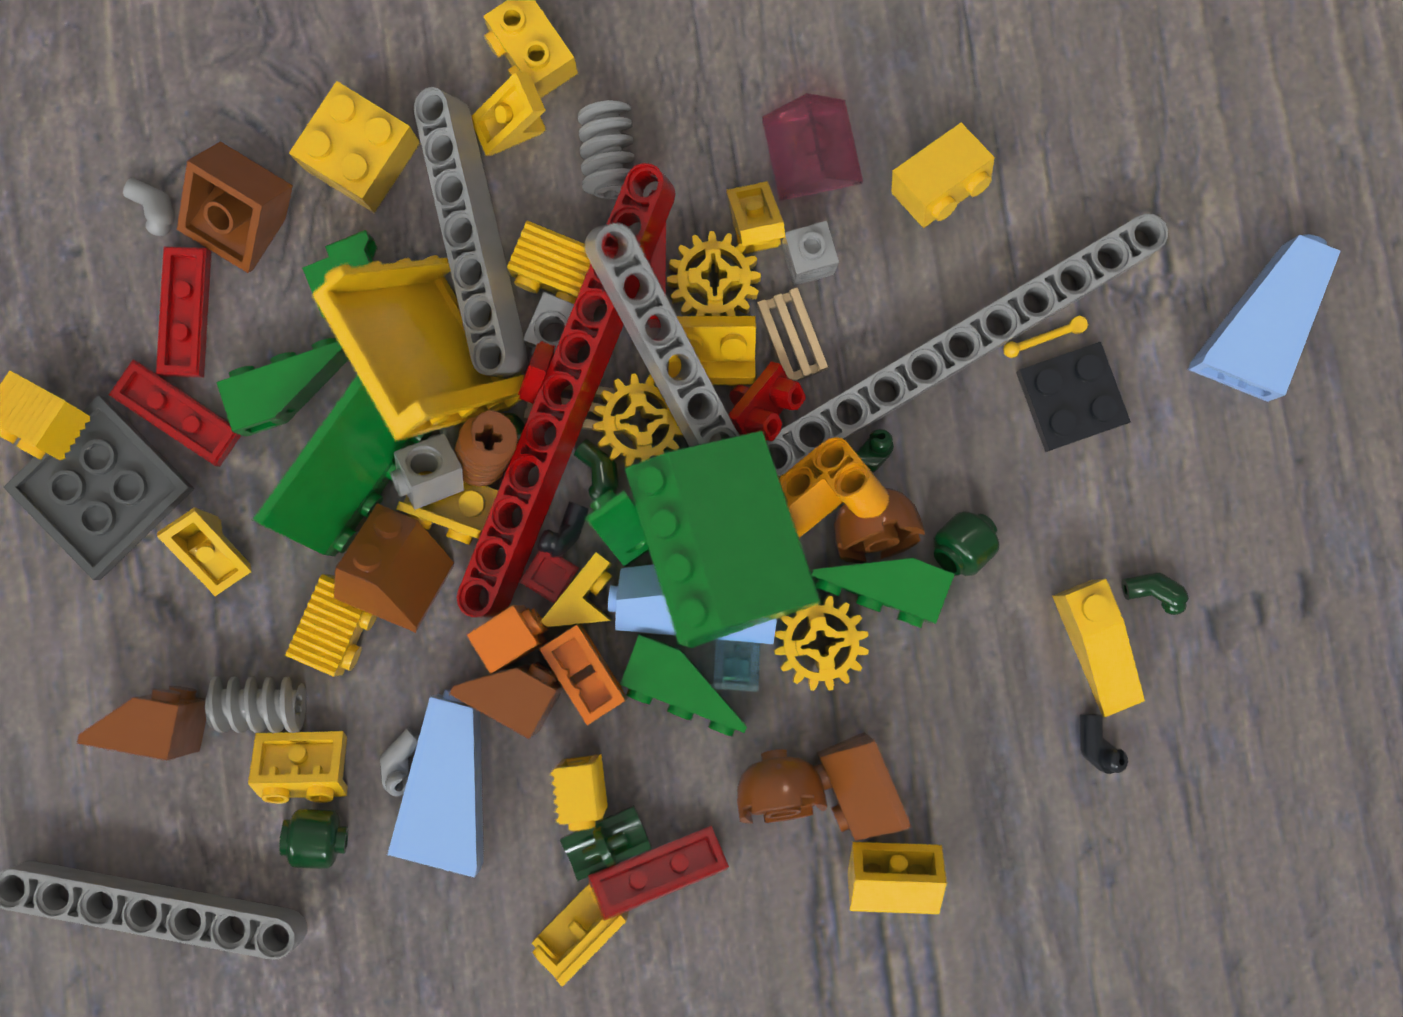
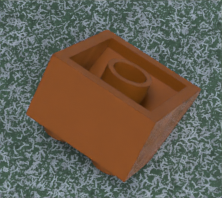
[177,141,293,273]
[334,503,454,633]
[449,662,563,739]
[77,686,206,761]
[814,732,912,841]

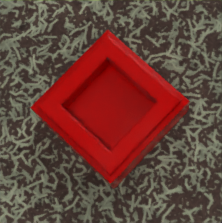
[518,341,555,404]
[520,550,580,604]

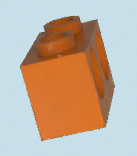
[467,605,548,674]
[539,624,628,725]

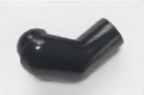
[538,501,589,558]
[1080,714,1128,774]

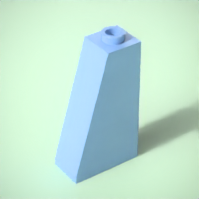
[1188,234,1340,402]
[608,564,777,644]
[387,689,484,877]

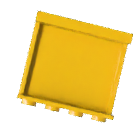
[312,255,525,441]

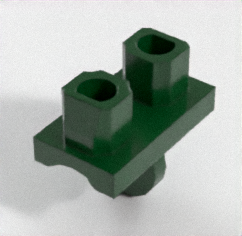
[560,805,652,881]

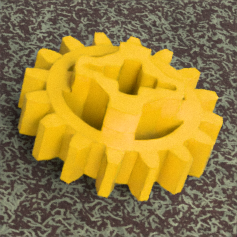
[667,231,761,316]
[592,373,683,467]
[773,596,869,691]

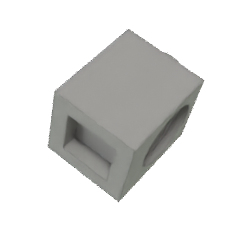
[782,221,839,286]
[523,292,574,364]
[391,434,464,510]

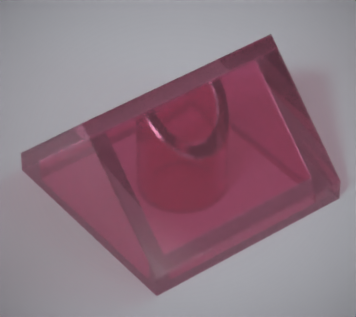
[762,93,863,201]

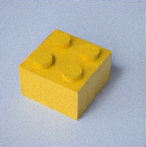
[289,81,420,213]

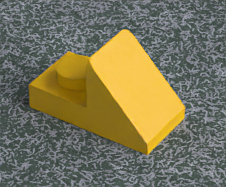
[471,71,546,156]
[726,181,785,254]
[157,507,252,596]
[540,552,612,627]

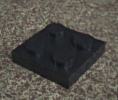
[1016,341,1131,452]

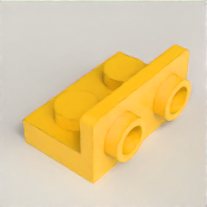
[668,316,756,386]
[396,471,499,545]
[248,731,348,804]

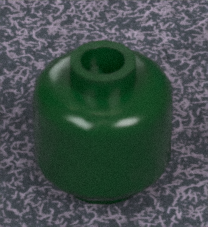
[934,511,999,576]
[279,809,348,869]

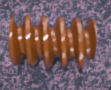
[454,410,518,487]

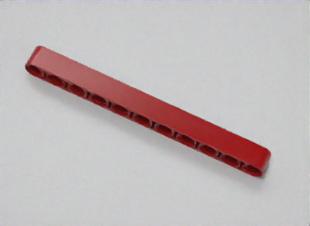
[457,163,676,618]

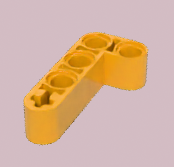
[779,437,889,538]

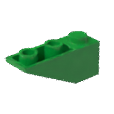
[216,338,349,437]
[585,490,650,567]
[810,558,955,628]
[620,634,747,737]

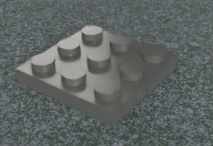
[3,395,195,580]

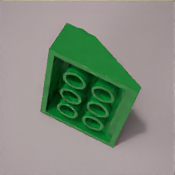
[253,375,433,556]
[624,431,821,648]

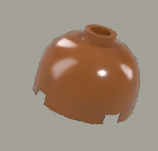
[834,488,925,563]
[737,749,827,824]

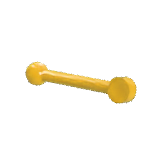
[1003,316,1088,358]

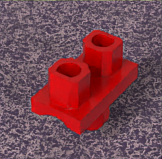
[728,361,806,442]

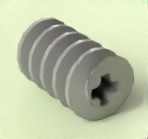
[578,100,635,199]
[205,676,307,733]

